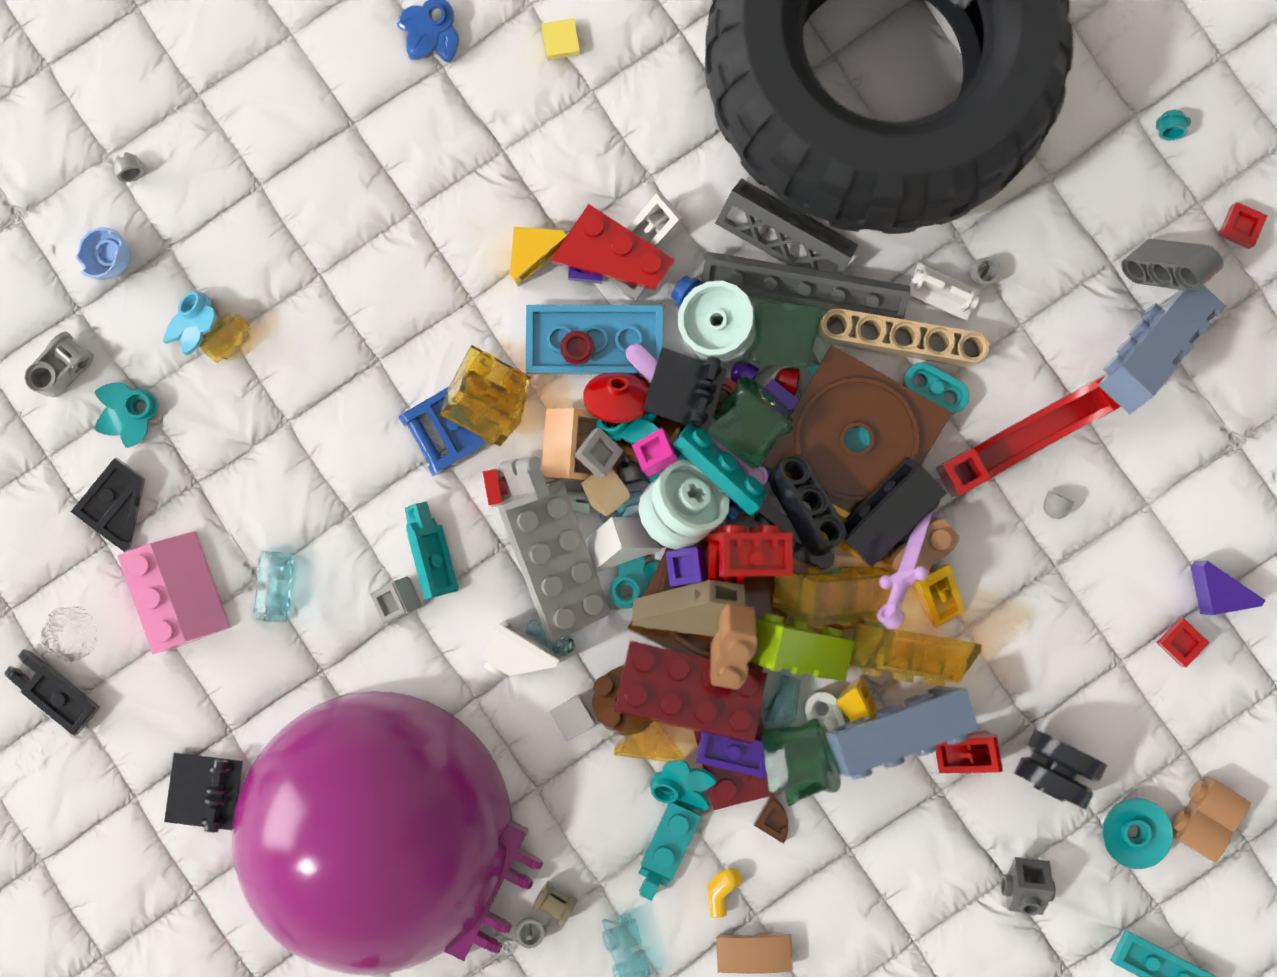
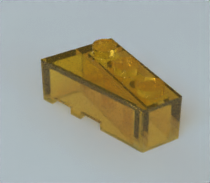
[773,566,896,629]

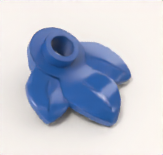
[396,0,459,63]

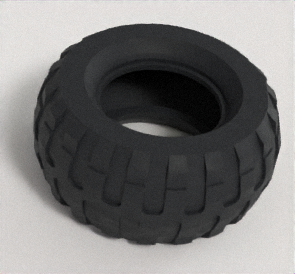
[705,0,1073,234]

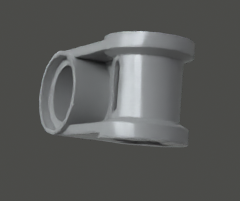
[24,331,94,398]

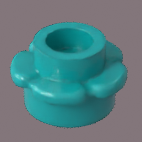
[1156,110,1191,140]

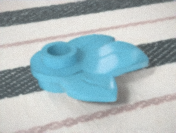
[163,291,216,355]

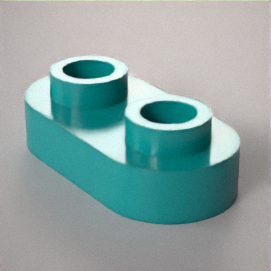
[903,362,970,415]

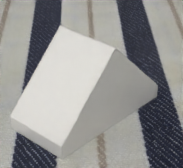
[627,192,682,248]
[585,517,660,572]

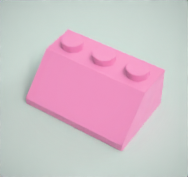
[117,532,230,654]

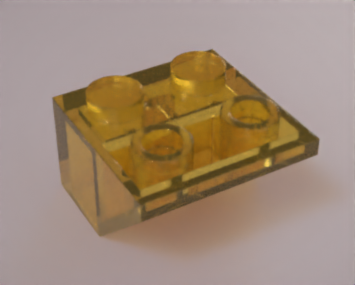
[440,345,531,446]

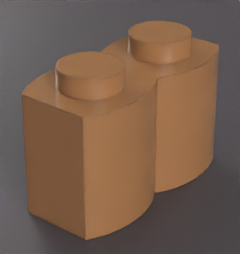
[882,516,960,582]
[710,603,757,690]
[1171,777,1251,862]

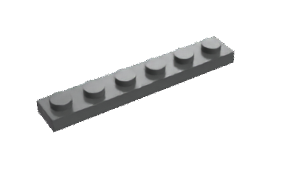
[701,252,910,319]

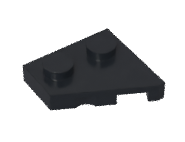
[70,457,145,553]

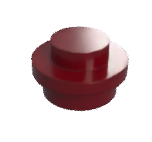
[560,331,595,366]

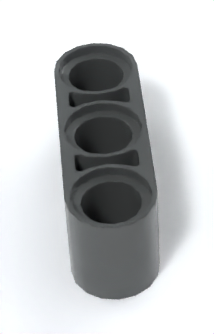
[1121,239,1224,292]

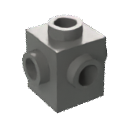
[1001,857,1056,915]

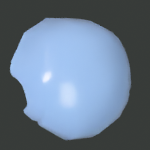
[76,227,130,280]

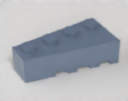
[1098,285,1226,415]
[825,686,979,780]

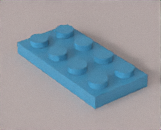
[526,305,663,375]

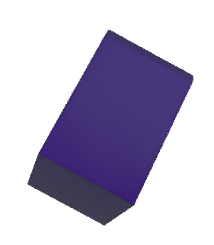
[1191,561,1266,615]

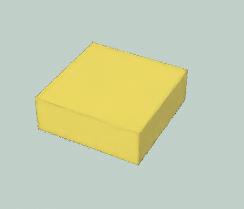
[541,18,580,60]

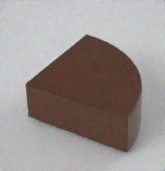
[753,796,788,844]

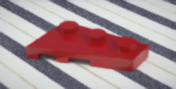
[551,204,675,291]

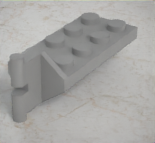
[497,456,611,642]

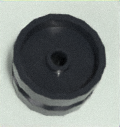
[1014,729,1108,810]

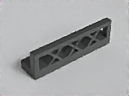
[715,178,858,274]

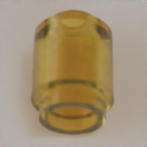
[200,313,251,363]

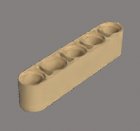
[818,309,989,367]

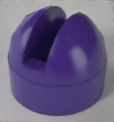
[731,362,760,392]

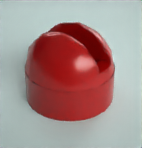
[774,367,800,396]

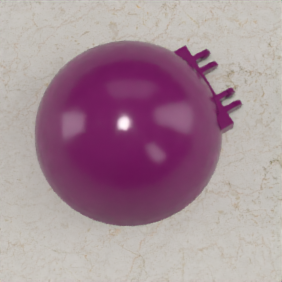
[232,691,544,975]

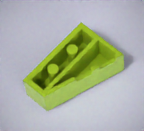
[749,612,855,681]

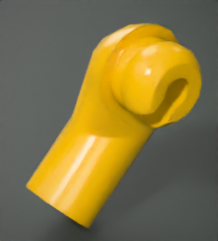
[707,868,742,918]

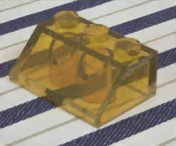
[850,623,982,687]

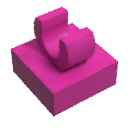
[632,427,679,477]

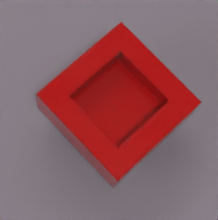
[1218,202,1268,249]
[482,469,510,507]
[1156,618,1210,668]

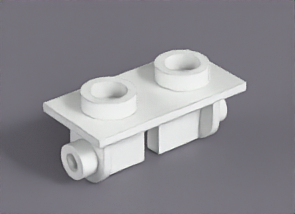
[908,263,980,321]

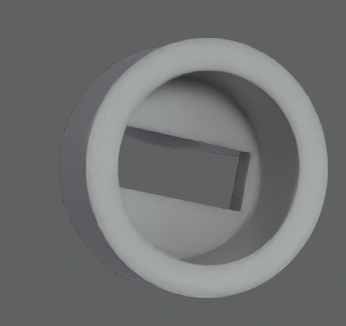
[113,152,145,182]
[970,257,1001,285]
[1044,491,1074,519]
[515,918,544,949]

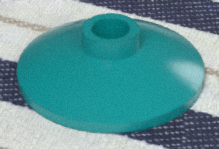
[1102,798,1173,869]

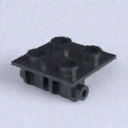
[643,347,727,433]
[164,752,243,833]

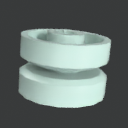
[678,281,760,366]
[639,460,729,550]

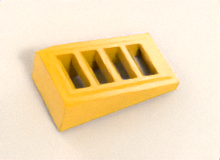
[836,676,878,721]

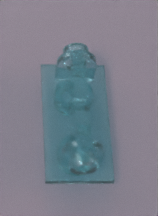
[253,551,294,622]
[602,913,651,977]

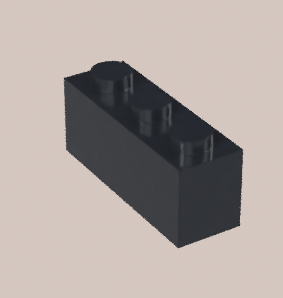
[842,456,947,567]

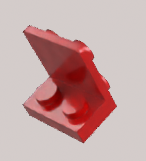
[705,526,793,576]

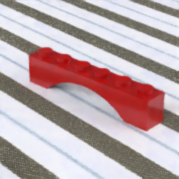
[935,373,1121,497]

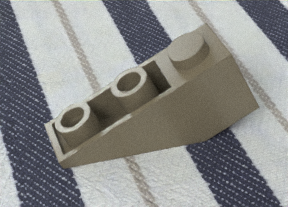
[632,580,745,637]

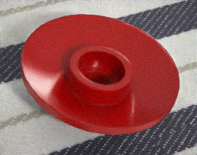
[583,372,650,423]

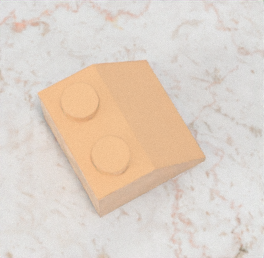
[541,408,621,482]

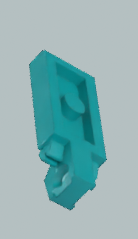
[405,501,459,600]
[639,802,702,901]

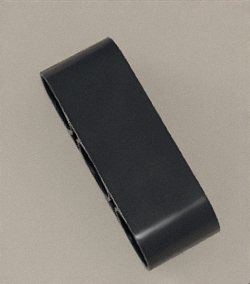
[769,455,846,556]

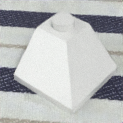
[480,621,563,677]

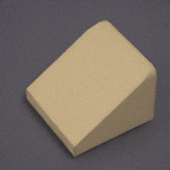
[581,468,631,516]

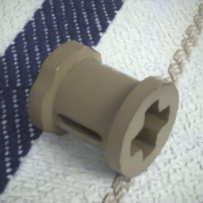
[532,881,578,926]

